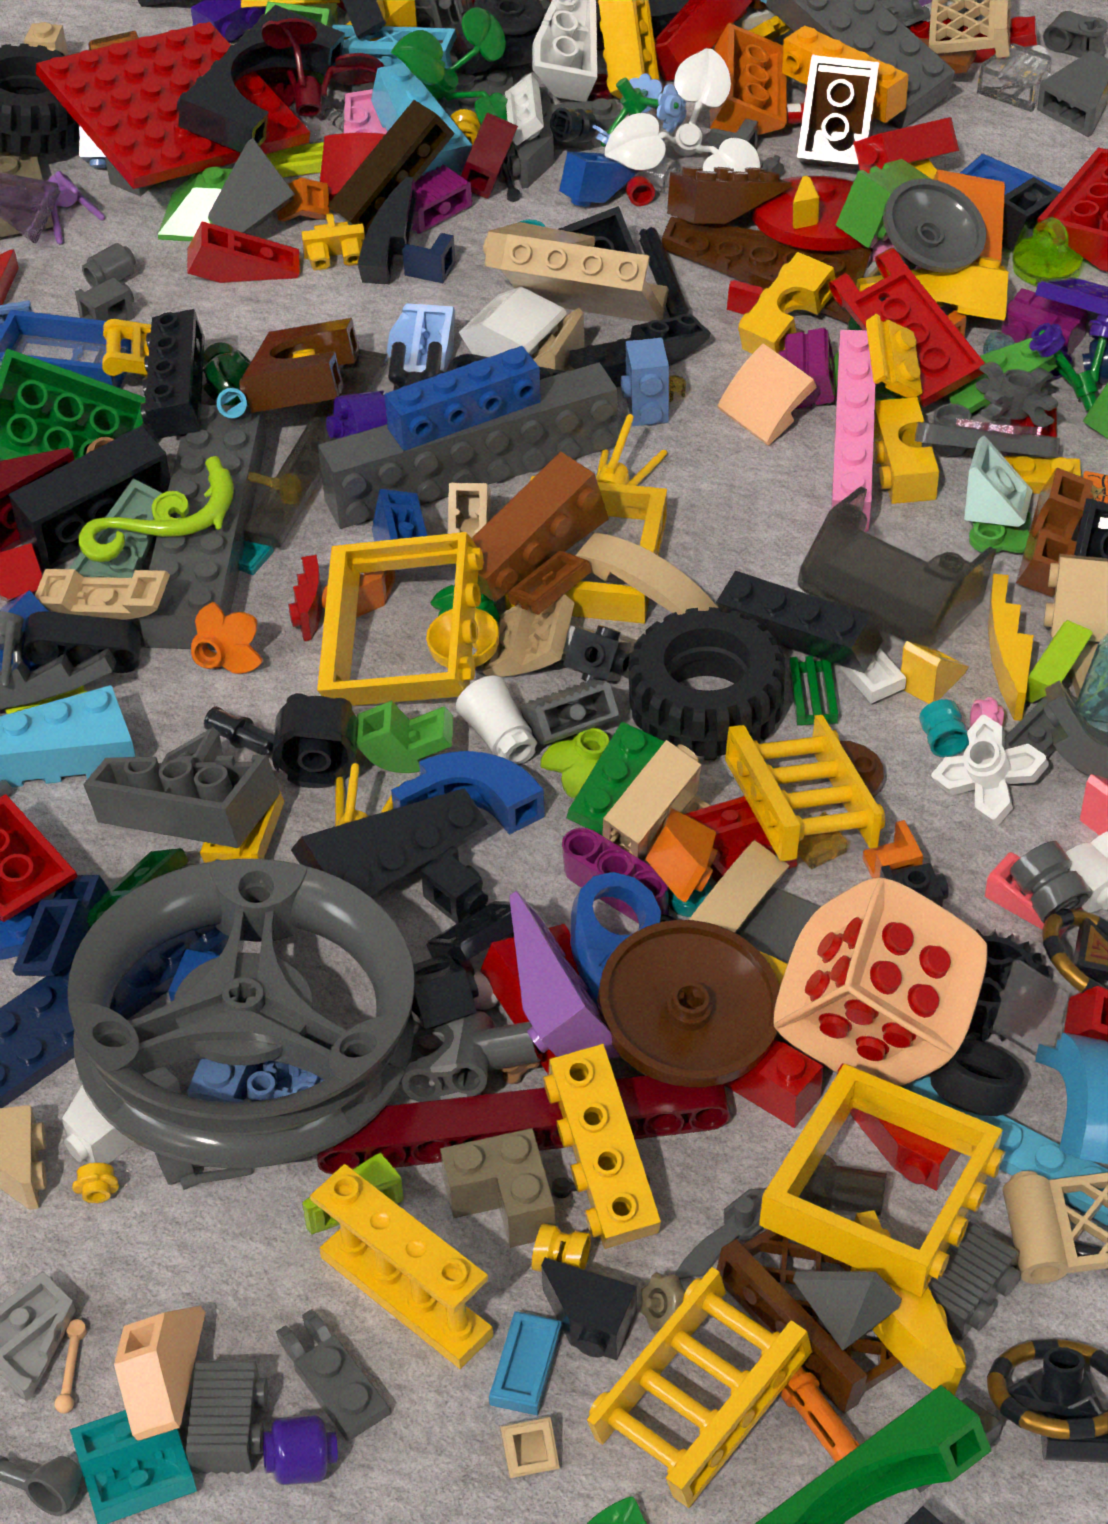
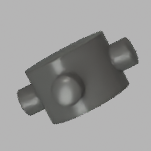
[761,155,784,178]

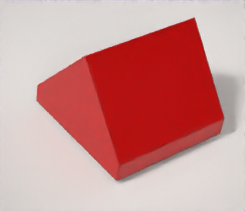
[727,280,764,315]

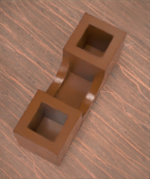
[1016,468,1093,597]

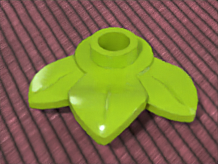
[540,728,610,798]

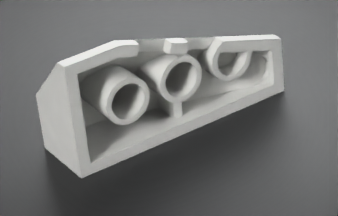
[532,0,597,102]

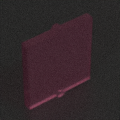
[956,418,1042,435]

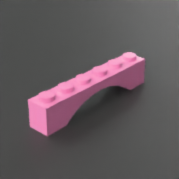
[830,330,875,532]

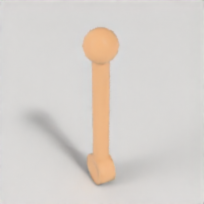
[54,1319,87,1414]

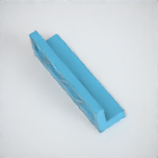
[332,24,457,69]

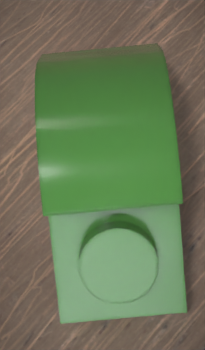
[356,700,453,773]

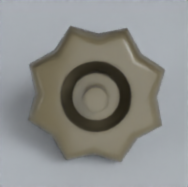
[640,1272,685,1331]

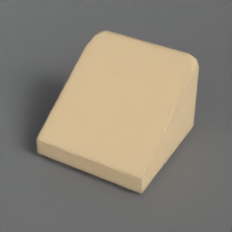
[499,1416,560,1478]

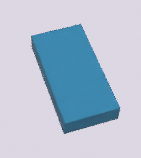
[489,1311,562,1416]

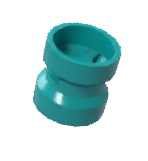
[919,699,969,757]

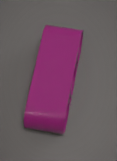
[562,828,669,924]

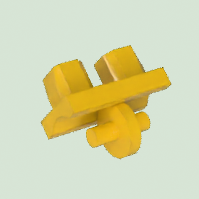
[301,213,365,271]

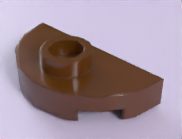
[840,741,884,798]

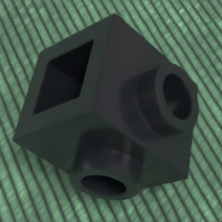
[563,625,632,681]

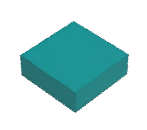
[239,537,274,575]

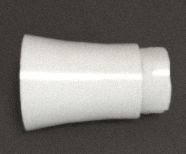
[456,675,537,764]

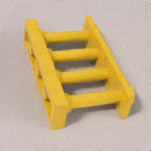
[725,715,885,862]
[310,1164,494,1369]
[587,1267,812,1509]

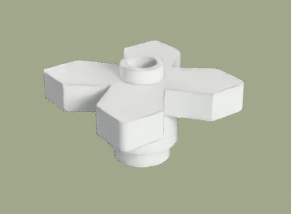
[931,715,1049,826]

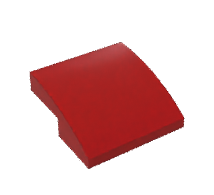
[320,133,385,201]
[684,796,798,883]

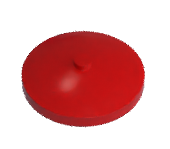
[753,176,864,251]

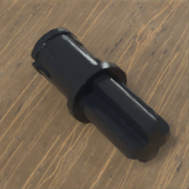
[204,706,274,757]

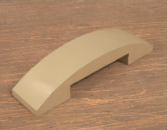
[575,533,718,615]
[35,569,170,620]
[689,840,790,933]

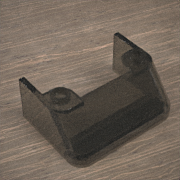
[797,486,997,646]

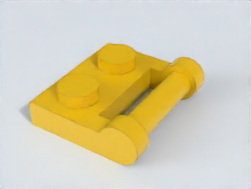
[102,319,151,377]

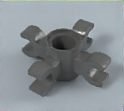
[975,362,1058,428]

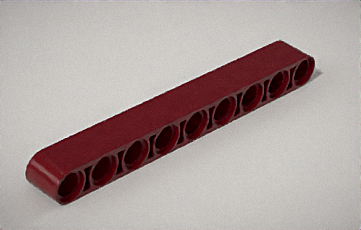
[317,1076,730,1175]

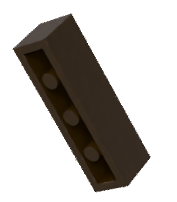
[328,100,455,237]

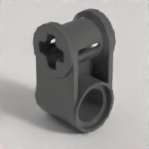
[1043,11,1108,58]

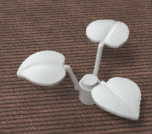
[604,48,760,172]

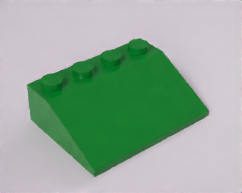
[0,348,146,461]

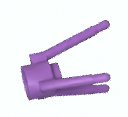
[46,171,105,244]

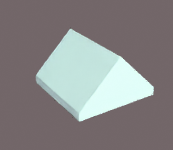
[964,435,1033,527]

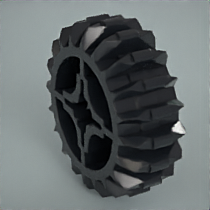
[965,929,1051,1042]

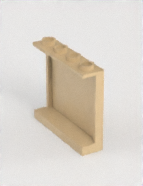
[500,234,669,322]

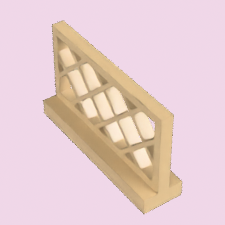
[929,0,1011,58]

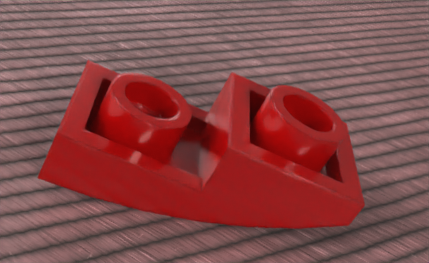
[288,554,322,641]

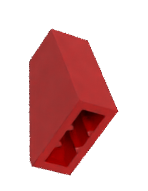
[853,117,959,173]

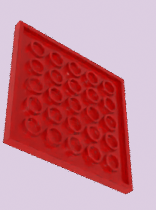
[36,22,310,189]

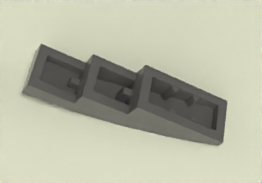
[0,648,117,709]

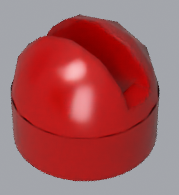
[626,176,655,206]

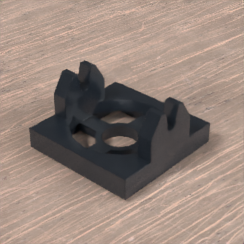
[426,901,536,976]

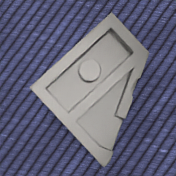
[0,1271,76,1401]

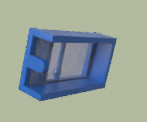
[0,310,131,388]

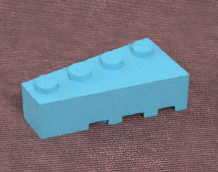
[371,63,472,178]
[0,685,135,787]

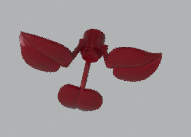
[255,18,385,117]

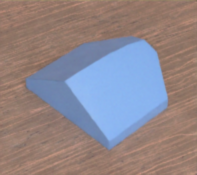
[387,303,455,373]

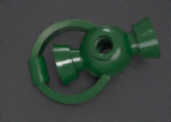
[202,342,251,406]

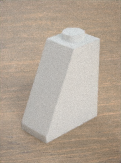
[62,1066,181,1164]

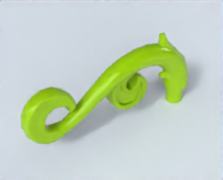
[79,456,234,563]

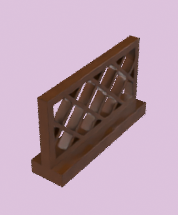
[716,1229,904,1413]

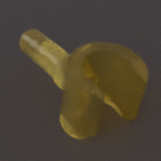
[669,375,686,402]
[248,471,302,504]

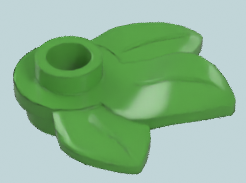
[969,512,1031,554]

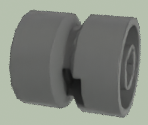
[1010,841,1092,923]

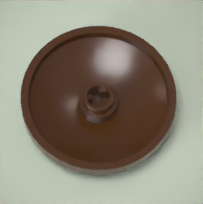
[597,920,780,1088]

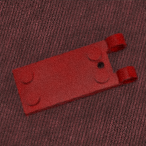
[829,247,985,408]

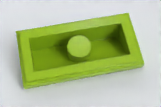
[1026,620,1092,703]

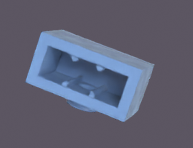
[621,338,669,426]

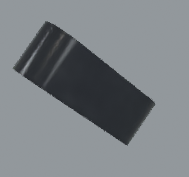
[23,611,141,673]

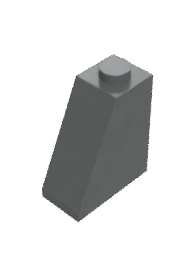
[1037,50,1108,137]
[207,138,295,234]

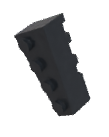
[291,788,488,900]

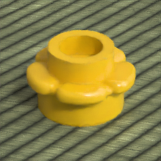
[72,1163,119,1203]

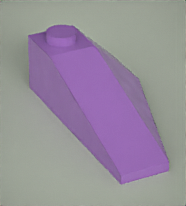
[509,890,621,1058]

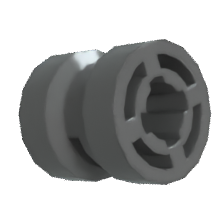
[932,404,971,456]

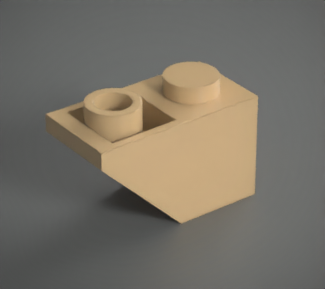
[0,1105,47,1210]

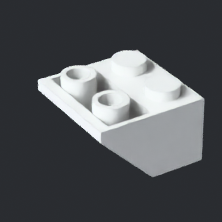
[459,286,567,357]

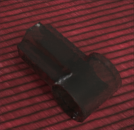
[798,1154,887,1216]

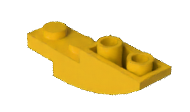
[851,1210,966,1396]

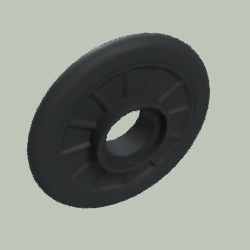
[473,0,544,35]

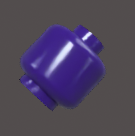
[263,1415,338,1485]

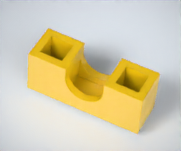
[738,252,835,354]
[873,397,939,504]

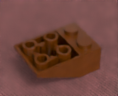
[667,166,792,224]

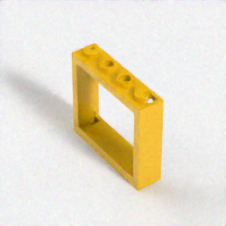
[505,476,667,624]
[317,532,484,706]
[759,1063,1006,1297]

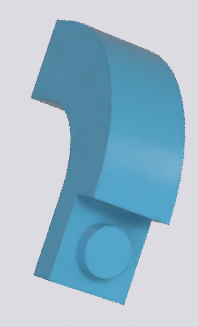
[1035,1032,1108,1164]

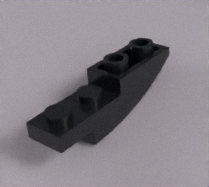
[568,314,711,387]

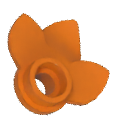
[191,602,263,674]

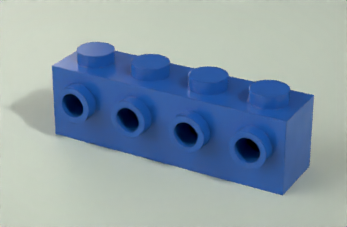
[384,346,541,451]

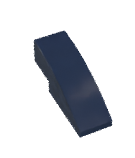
[12,875,109,976]

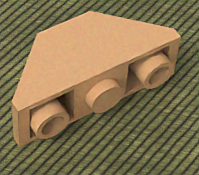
[114,1306,206,1441]

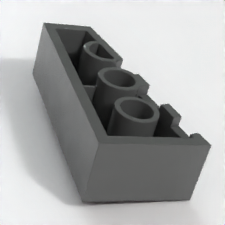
[83,755,280,848]

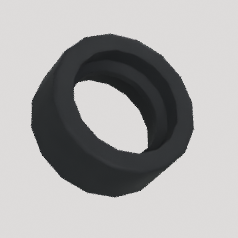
[930,1039,1025,1116]

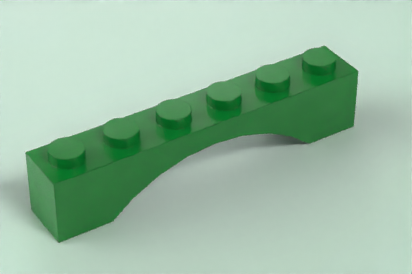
[755,1385,992,1524]

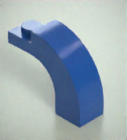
[391,751,545,835]

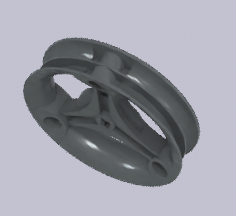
[67,859,414,1169]

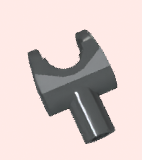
[402,1011,543,1102]

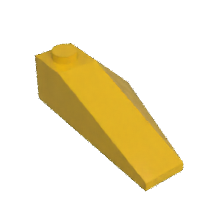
[856,257,1008,321]

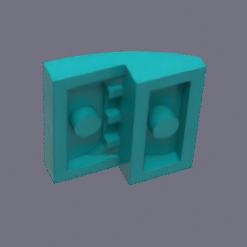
[69,1410,197,1524]

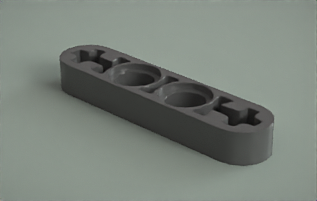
[915,422,1060,457]

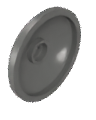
[883,179,986,273]

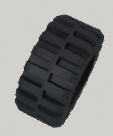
[0,43,80,157]
[629,607,786,760]

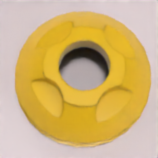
[426,608,499,668]

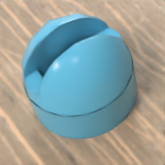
[217,388,247,419]

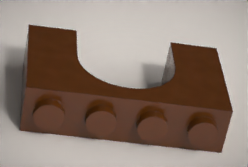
[239,318,360,413]

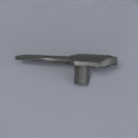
[675,1188,767,1280]

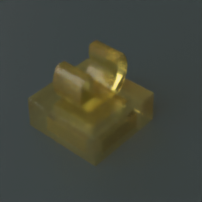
[797,812,848,870]

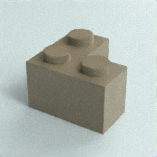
[440,1128,556,1248]

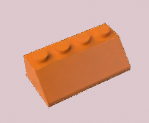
[709,23,787,136]

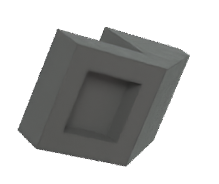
[509,117,554,189]

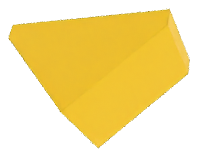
[901,641,969,704]

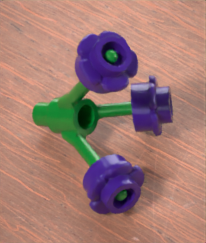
[1029,314,1108,411]

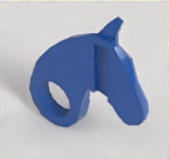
[570,872,661,1007]

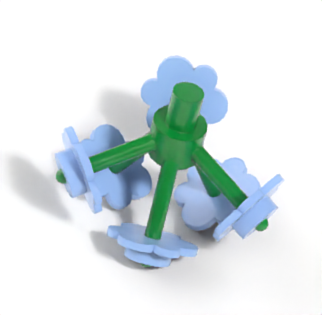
[592,73,687,147]

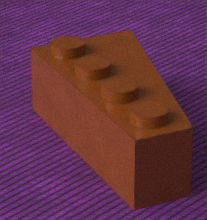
[455,451,609,602]

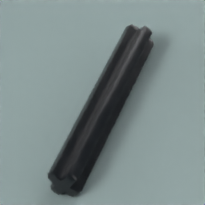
[639,227,689,318]

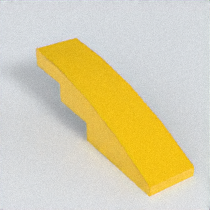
[988,573,1034,721]

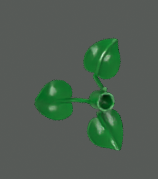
[391,7,514,151]

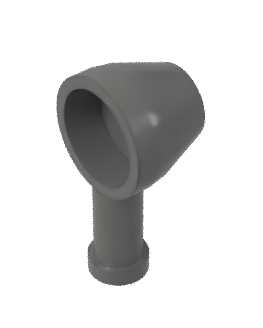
[0,1455,83,1516]

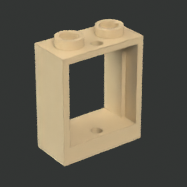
[603,740,701,861]

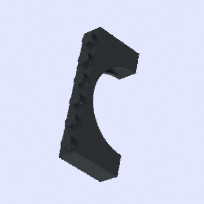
[177,5,345,152]

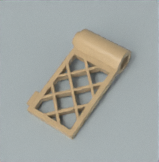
[1002,1171,1108,1284]

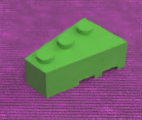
[836,159,931,248]

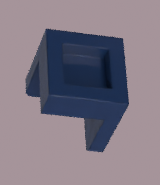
[402,233,456,284]

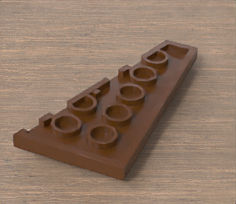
[662,217,873,323]

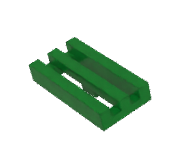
[789,656,838,726]

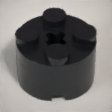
[272,693,358,788]

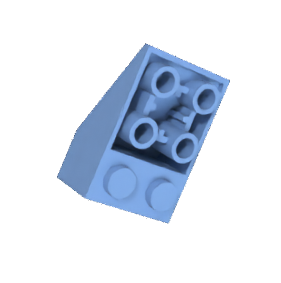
[187,1058,324,1102]

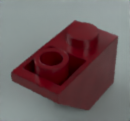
[461,113,518,199]

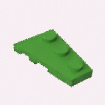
[948,338,1057,413]

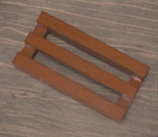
[507,550,591,615]

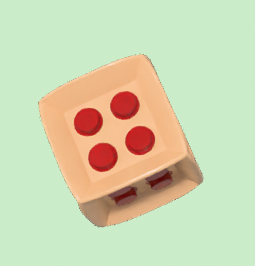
[774,878,987,1087]

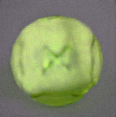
[1012,217,1083,286]

